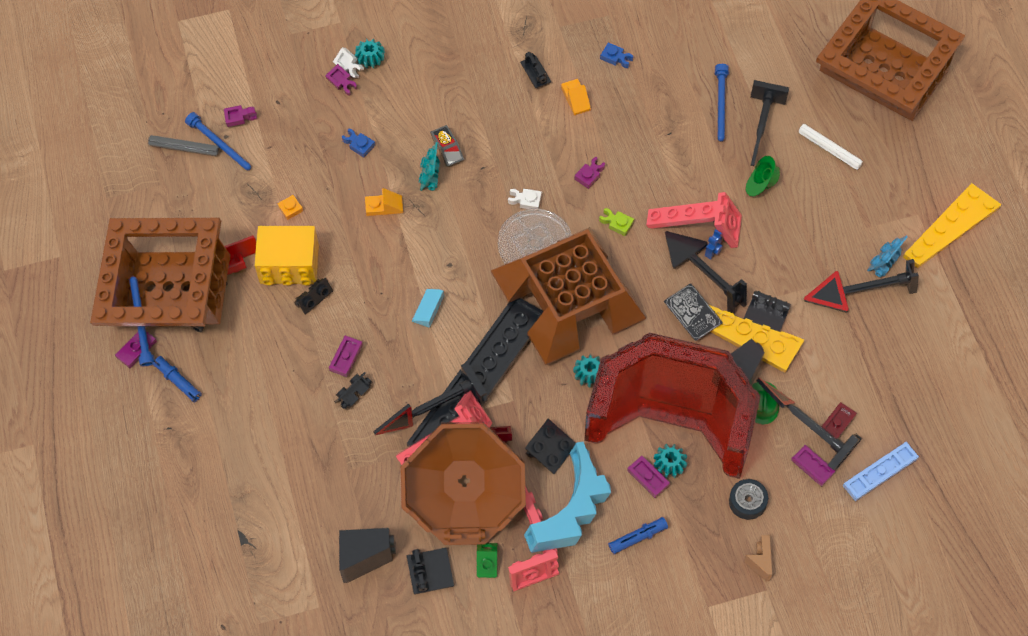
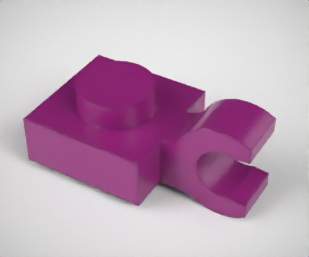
[224,105,257,127]

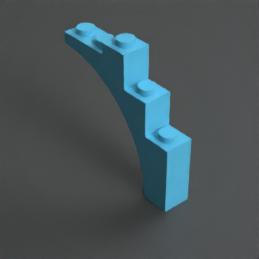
[524,442,611,553]

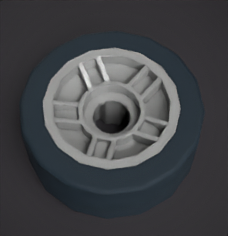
[729,479,769,520]

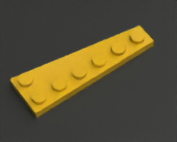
[903,183,1001,268]
[709,305,804,373]

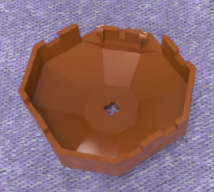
[401,422,526,545]

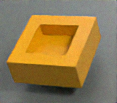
[277,195,303,220]

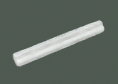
[799,124,863,170]

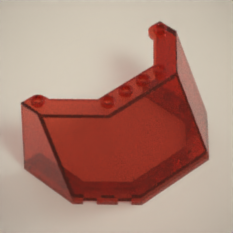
[584,333,761,479]

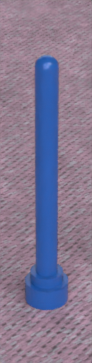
[715,64,729,142]
[185,112,251,171]
[129,276,155,366]

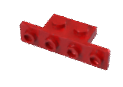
[225,235,256,275]

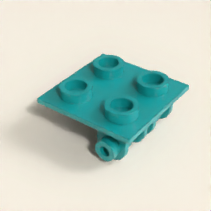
[419,142,440,191]

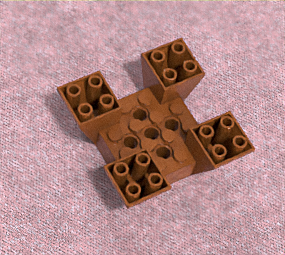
[491,227,646,366]

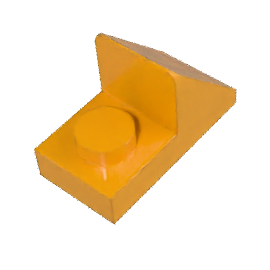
[561,79,591,115]
[365,188,403,216]

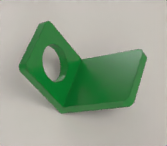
[477,543,498,578]

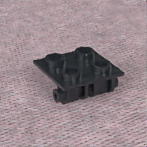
[743,291,791,332]
[525,418,576,474]
[406,547,454,595]

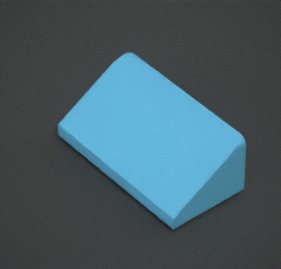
[412,289,444,328]

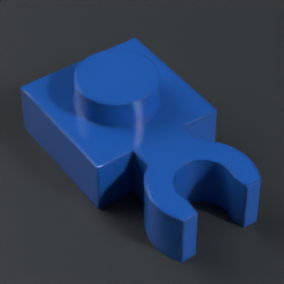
[600,42,633,68]
[342,129,375,158]
[705,229,723,260]

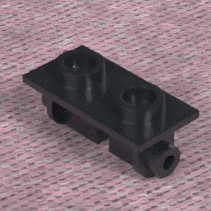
[520,52,551,89]
[294,278,333,315]
[334,372,372,410]

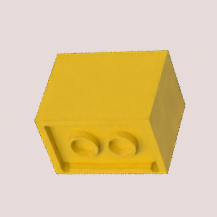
[255,226,319,286]

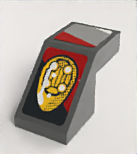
[430,125,464,166]

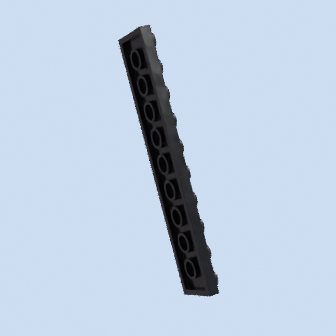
[407,298,543,447]

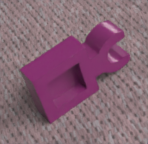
[325,64,357,96]
[574,157,605,189]

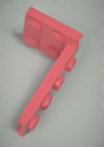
[646,192,742,248]
[396,391,492,465]
[508,486,559,592]

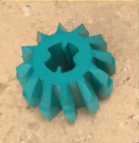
[355,38,385,68]
[573,353,607,388]
[653,443,687,478]

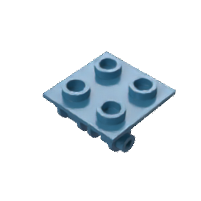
[867,235,908,277]

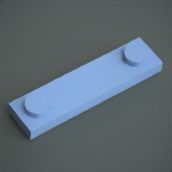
[843,442,919,501]

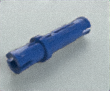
[153,356,202,402]
[608,516,668,555]

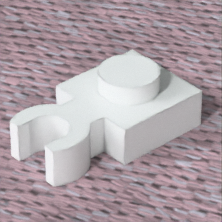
[333,48,364,78]
[508,189,542,211]

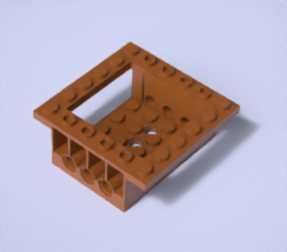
[816,0,965,121]
[90,217,230,326]

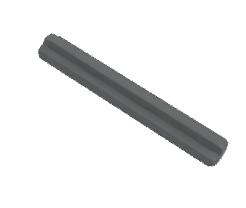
[148,135,219,156]

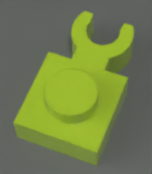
[599,208,634,236]

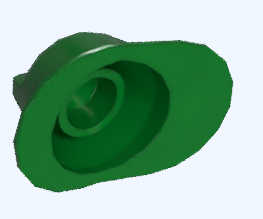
[745,156,780,196]
[747,381,779,425]

